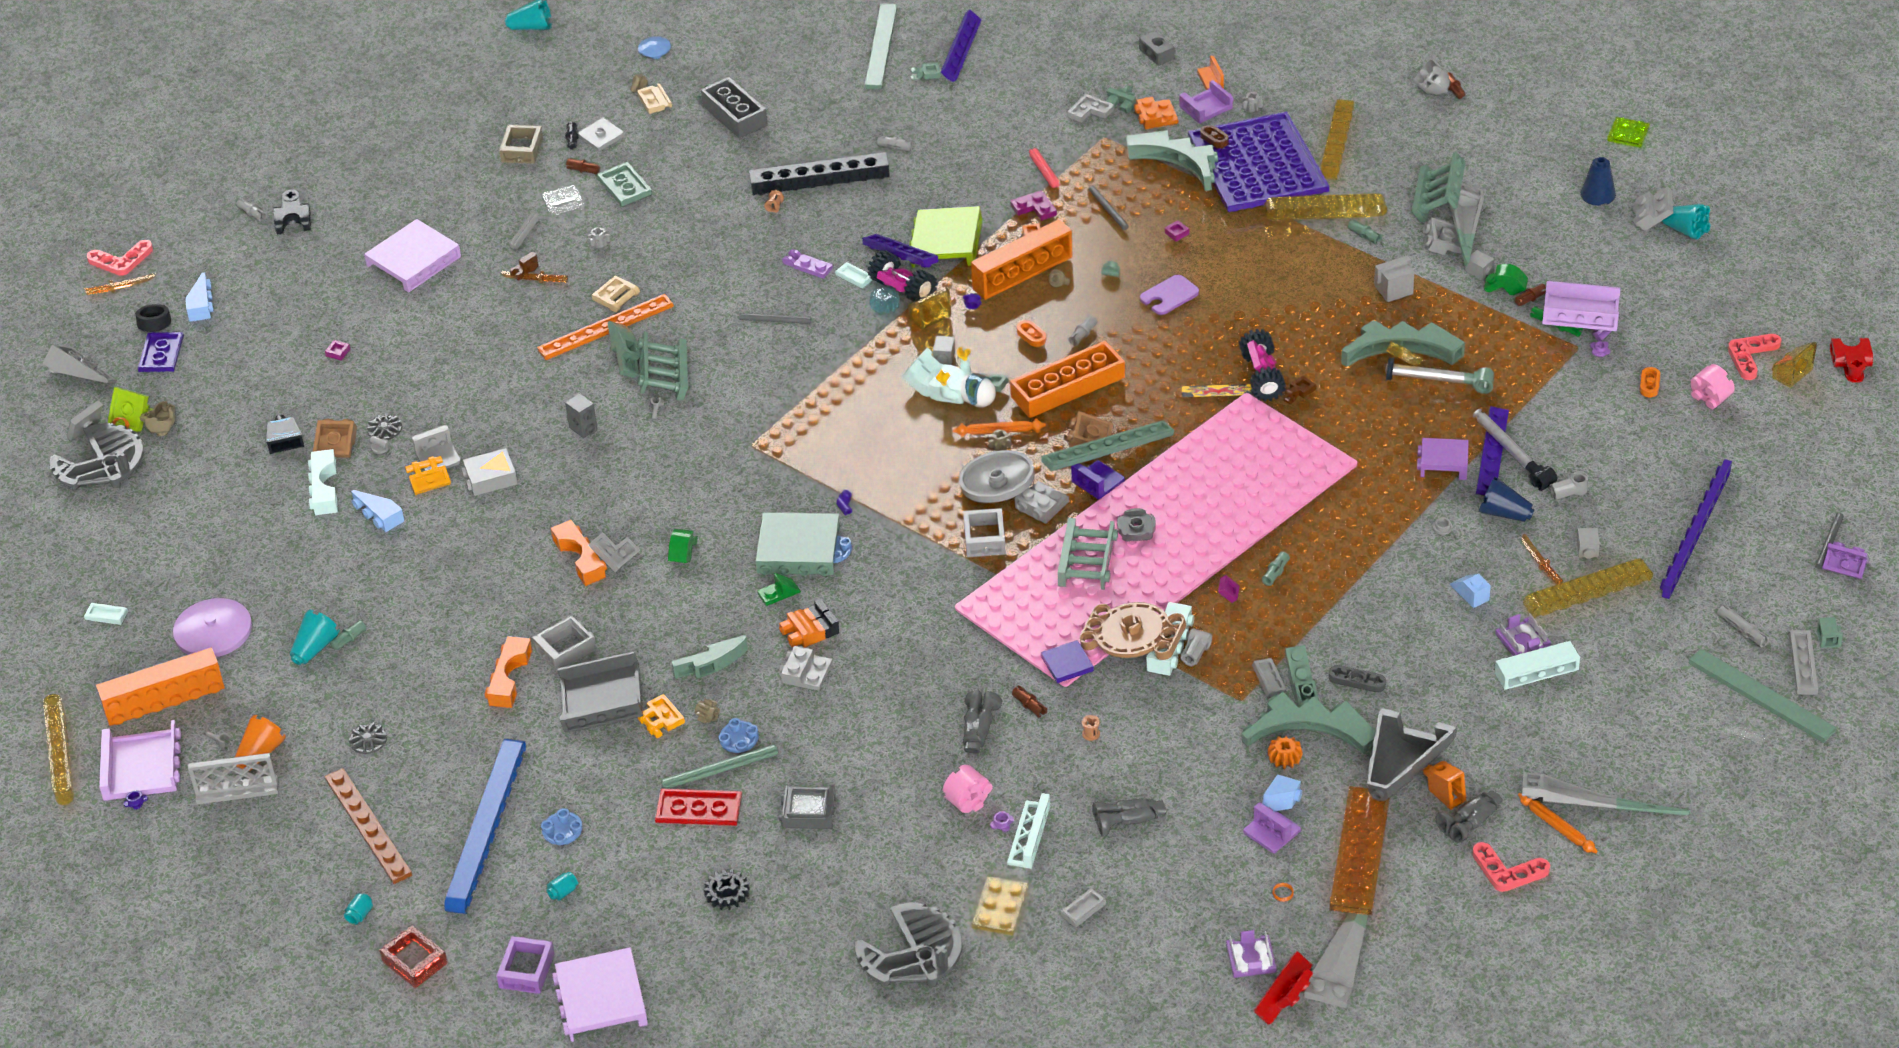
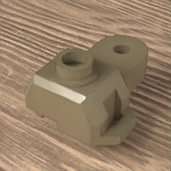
[140,401,176,436]

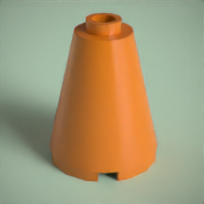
[234,715,286,772]

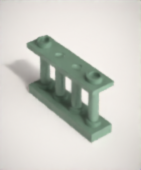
[1412,152,1466,222]
[637,331,688,400]
[1057,518,1118,590]

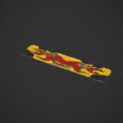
[1182,384,1254,397]

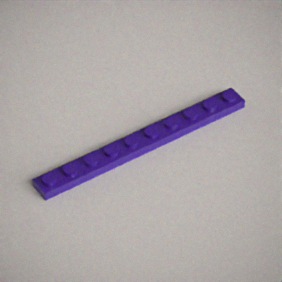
[1660,459,1732,599]

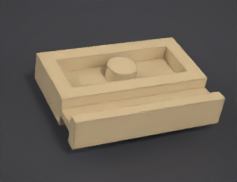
[637,84,672,114]

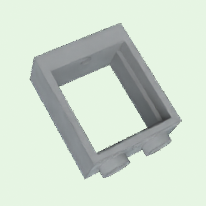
[963,508,1006,557]
[532,616,596,672]

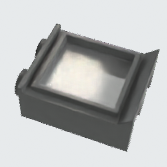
[779,784,836,829]

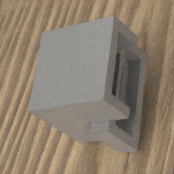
[1374,255,1414,302]

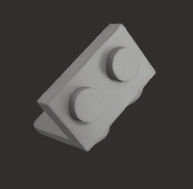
[411,425,461,471]

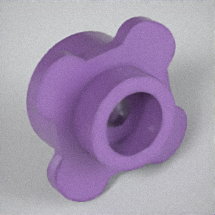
[1590,341,1610,357]
[990,811,1014,832]

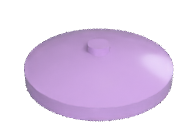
[173,598,252,657]

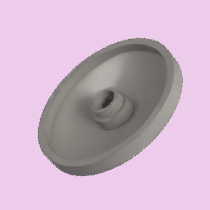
[959,450,1035,503]

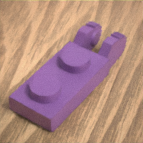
[782,249,833,279]

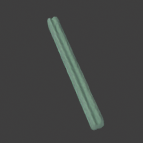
[661,744,778,789]

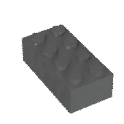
[701,77,768,139]

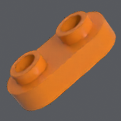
[1017,320,1047,347]
[1640,367,1661,398]

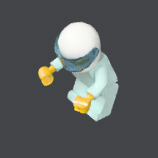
[901,346,996,407]

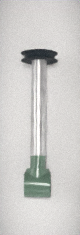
[1385,356,1494,394]

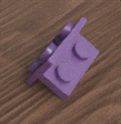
[1823,542,1869,579]
[1243,802,1301,854]

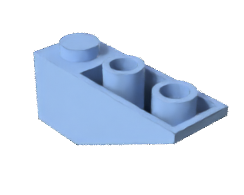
[186,272,214,322]
[351,490,404,532]

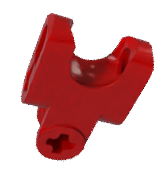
[1830,338,1873,383]

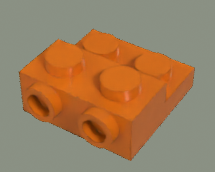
[1134,97,1178,129]

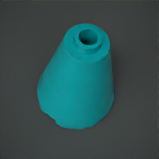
[505,0,552,30]
[289,609,340,665]

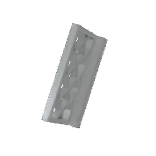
[188,753,278,804]

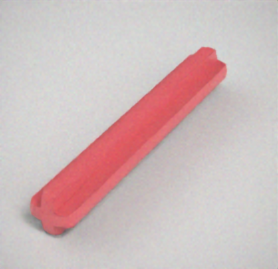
[1029,148,1060,188]

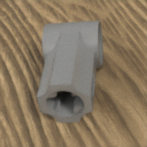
[1549,471,1588,500]
[1181,628,1212,666]

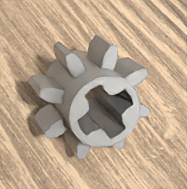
[1242,92,1263,112]
[588,227,610,248]

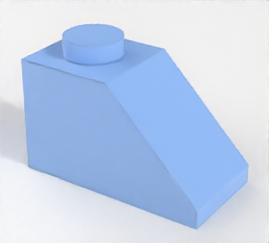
[1450,574,1491,608]
[1263,774,1302,811]

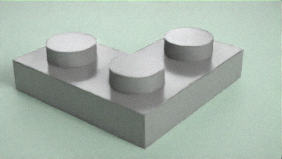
[1067,94,1114,123]
[588,532,640,573]

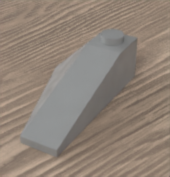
[43,345,117,384]

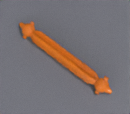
[953,418,1046,437]
[1518,793,1598,854]

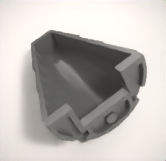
[1368,708,1457,801]

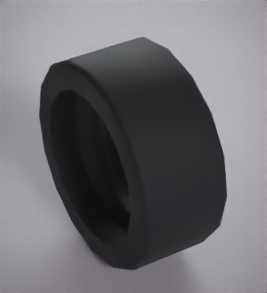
[135,304,171,332]

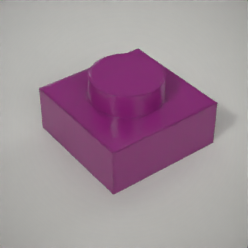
[1164,220,1190,242]
[325,340,351,361]
[1218,575,1240,603]

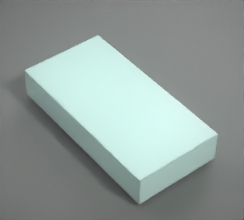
[835,262,873,288]
[84,603,128,625]

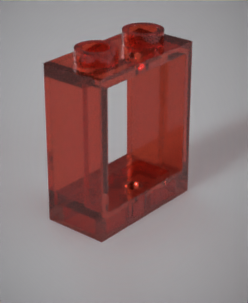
[380,925,448,989]

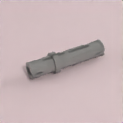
[1717,605,1770,648]

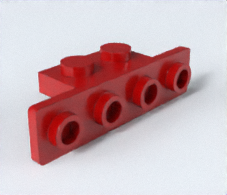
[1254,951,1314,1025]

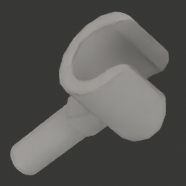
[651,397,664,419]
[206,731,230,747]

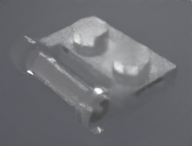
[542,184,585,218]

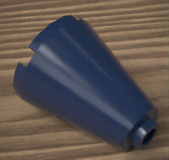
[1580,157,1616,206]
[1478,477,1535,522]

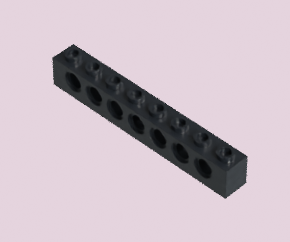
[749,152,890,195]

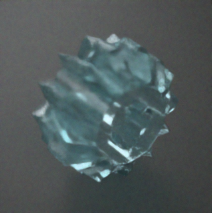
[870,286,900,315]

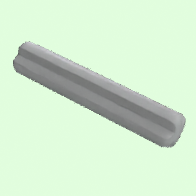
[509,212,539,249]

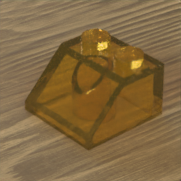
[908,286,951,330]
[1772,342,1817,388]

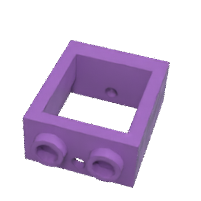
[497,936,554,994]

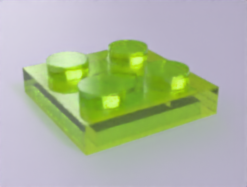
[1607,117,1650,148]

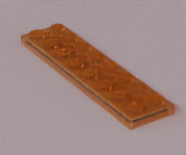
[1329,786,1390,915]

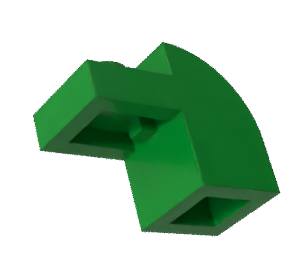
[1484,264,1528,295]
[668,529,698,563]

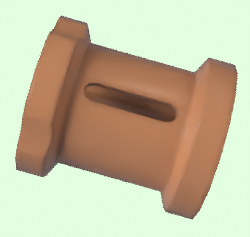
[764,190,784,212]
[1082,715,1100,741]

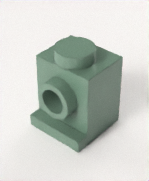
[1817,617,1843,648]

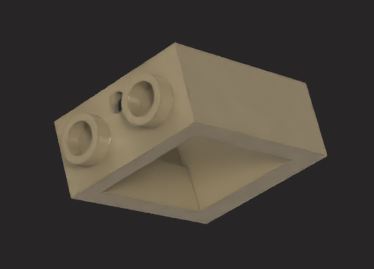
[499,125,543,164]

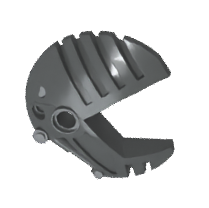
[49,423,144,490]
[855,902,962,987]

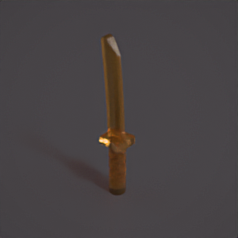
[501,271,568,284]
[85,274,155,295]
[1522,534,1563,585]

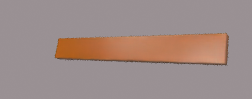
[537,294,674,360]

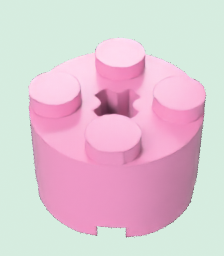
[1691,364,1735,410]
[943,765,993,813]

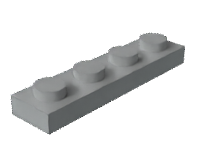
[1789,630,1818,695]

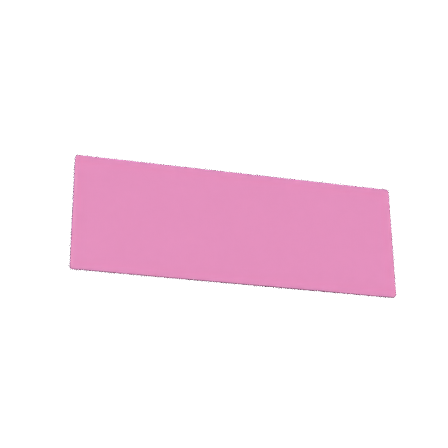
[955,393,1357,687]

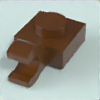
[510,252,539,280]
[1284,376,1316,404]

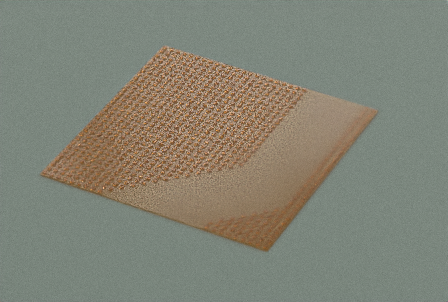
[752,138,1578,701]

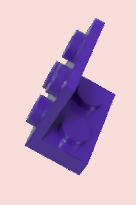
[1071,460,1125,499]

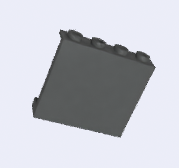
[557,651,643,732]

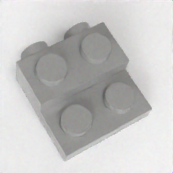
[1633,186,1673,230]
[1423,217,1462,255]
[1015,481,1069,523]
[779,646,833,691]

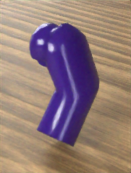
[836,490,853,516]

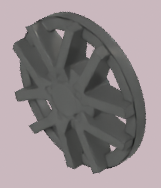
[367,413,402,440]
[349,722,387,754]

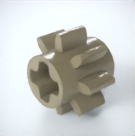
[989,429,1011,451]
[695,698,720,724]

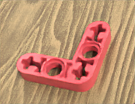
[87,240,153,276]
[1728,334,1781,380]
[1473,842,1550,892]

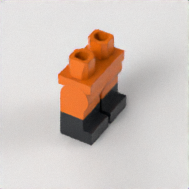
[779,598,839,648]

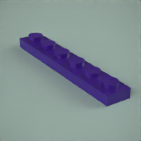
[940,9,982,82]
[862,234,938,268]
[1475,406,1509,495]

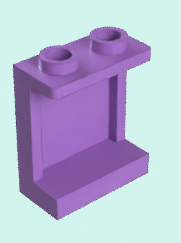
[1179,80,1233,124]
[1417,438,1468,480]

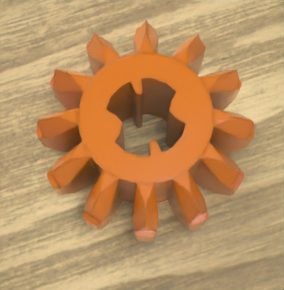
[1268,735,1303,770]

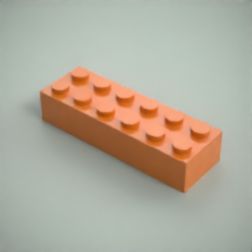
[971,219,1073,300]
[1010,341,1125,418]
[96,647,225,726]

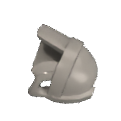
[1413,58,1450,95]

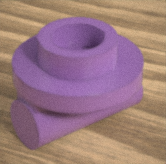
[1592,329,1612,341]

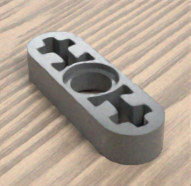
[1329,665,1386,692]

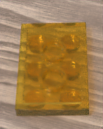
[972,877,1029,935]

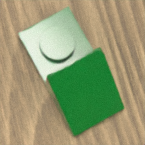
[757,573,801,606]

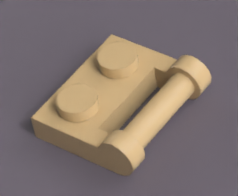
[592,276,640,313]

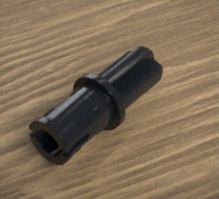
[565,122,579,150]

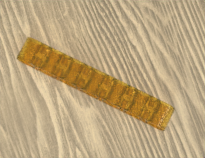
[1320,99,1354,180]
[1264,193,1387,221]
[1523,558,1653,619]
[43,694,74,805]

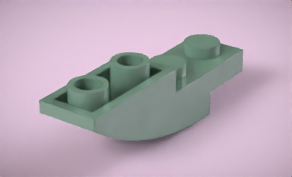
[608,321,640,378]
[671,635,748,679]
[1284,645,1319,708]

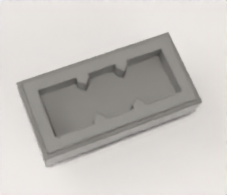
[1252,658,1287,697]
[1061,888,1106,927]

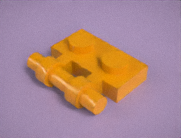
[405,456,451,495]
[637,694,685,738]

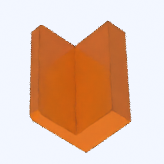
[1197,55,1224,90]

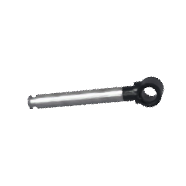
[1473,409,1557,491]

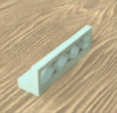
[1007,793,1050,869]

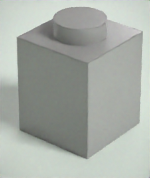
[1465,250,1494,280]
[933,336,955,365]
[1577,528,1600,559]

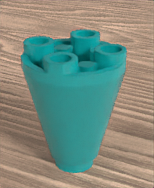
[1661,204,1711,240]

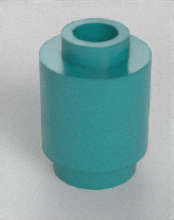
[546,872,578,901]
[344,893,373,925]

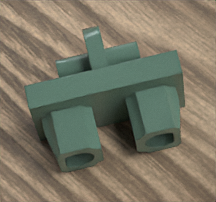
[1106,85,1136,113]

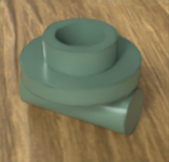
[1101,261,1121,277]

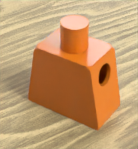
[1423,761,1466,810]

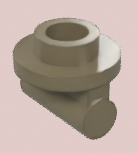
[630,74,648,92]
[1049,269,1070,287]

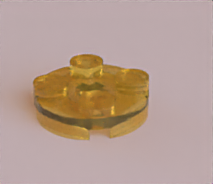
[1386,341,1423,367]

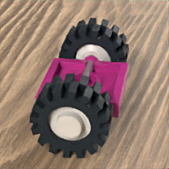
[868,250,938,305]
[1239,329,1286,402]

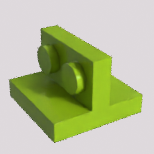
[107,387,153,432]

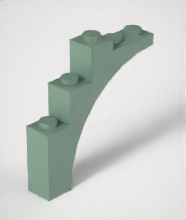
[1126,130,1218,191]
[1341,320,1465,367]
[1242,692,1376,754]

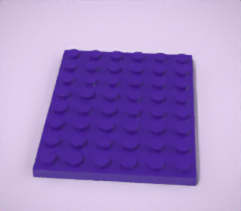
[1188,111,1329,212]

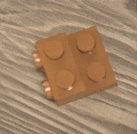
[1066,411,1113,447]
[313,419,357,458]

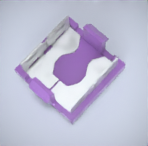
[1495,613,1551,656]
[1226,930,1276,978]

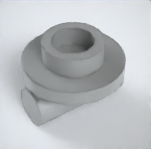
[370,436,390,454]

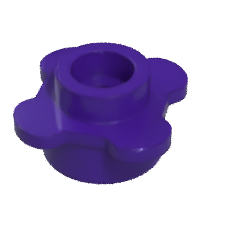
[963,294,981,309]
[124,790,148,810]

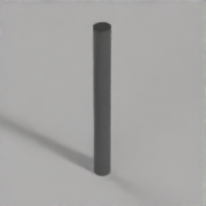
[1088,186,1129,230]
[739,313,811,324]
[1815,513,1844,569]

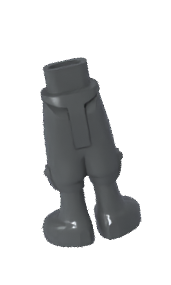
[963,690,1002,753]
[1435,790,1503,843]
[1092,799,1166,837]

